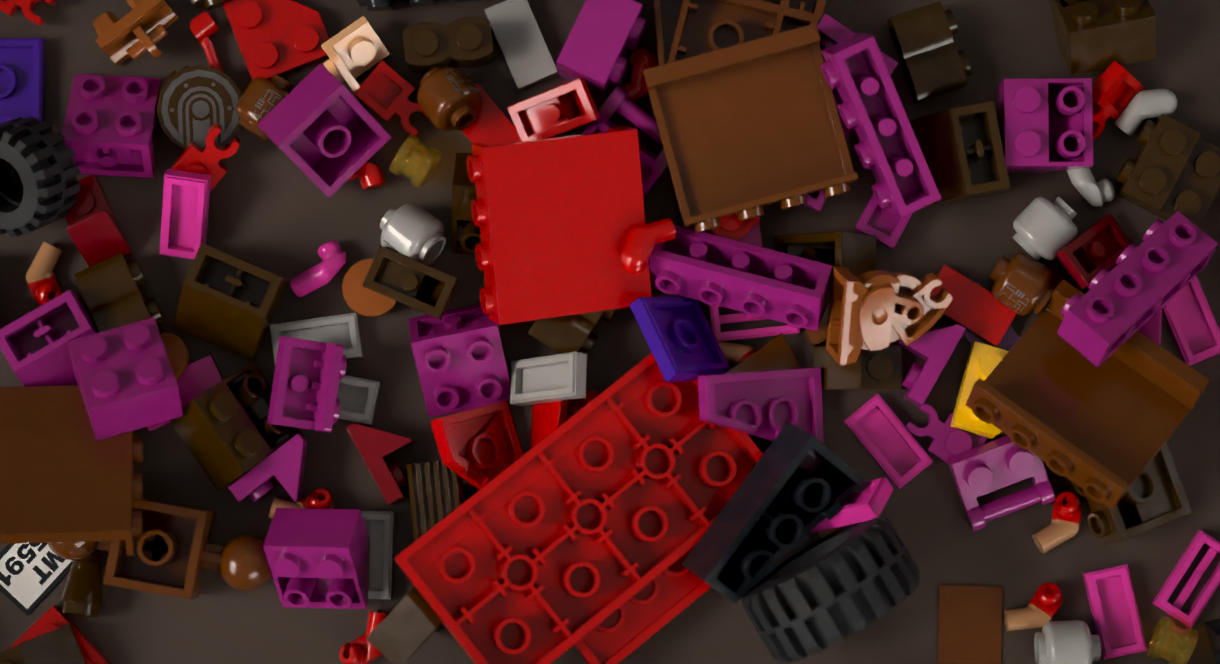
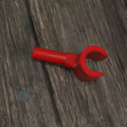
[190,11,223,72]
[347,162,385,191]

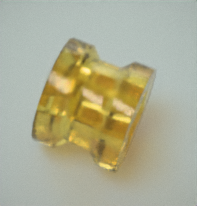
[389,134,442,189]
[1146,616,1198,664]

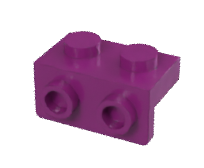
[267,336,347,432]

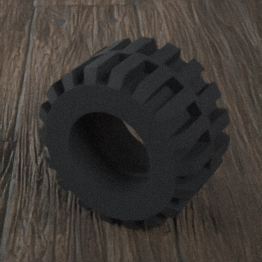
[0,116,81,237]

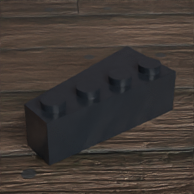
[682,422,871,604]

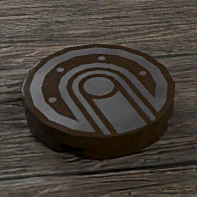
[157,65,242,149]

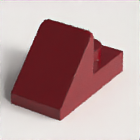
[65,174,133,267]
[1056,214,1132,289]
[346,423,416,505]

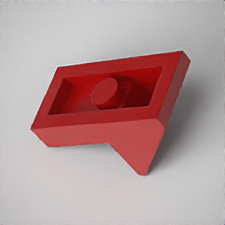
[507,77,600,142]

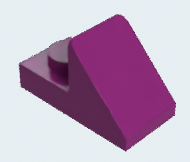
[894,324,966,406]
[228,433,308,503]

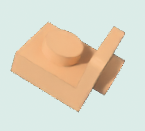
[321,16,390,92]

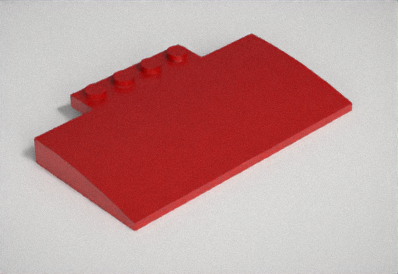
[393,353,763,664]

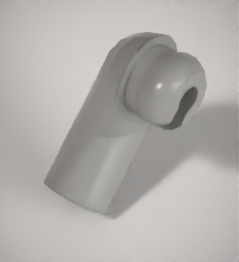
[1114,89,1177,136]
[1066,167,1115,207]

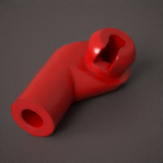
[611,48,658,103]
[620,218,676,274]
[339,611,389,664]

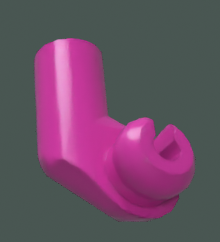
[290,240,347,298]

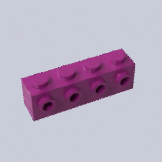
[820,33,941,217]
[1057,211,1218,368]
[649,225,833,331]

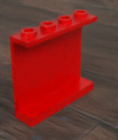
[467,126,652,325]

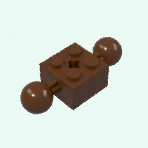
[47,499,272,600]

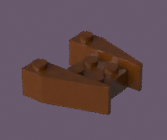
[653,0,826,66]

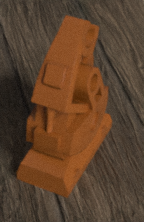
[826,266,953,365]

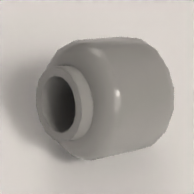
[1012,196,1078,260]
[380,203,446,266]
[1034,620,1101,664]

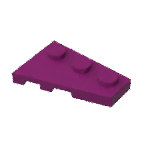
[698,367,824,444]

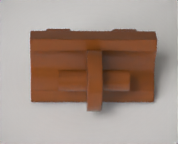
[93,0,179,66]

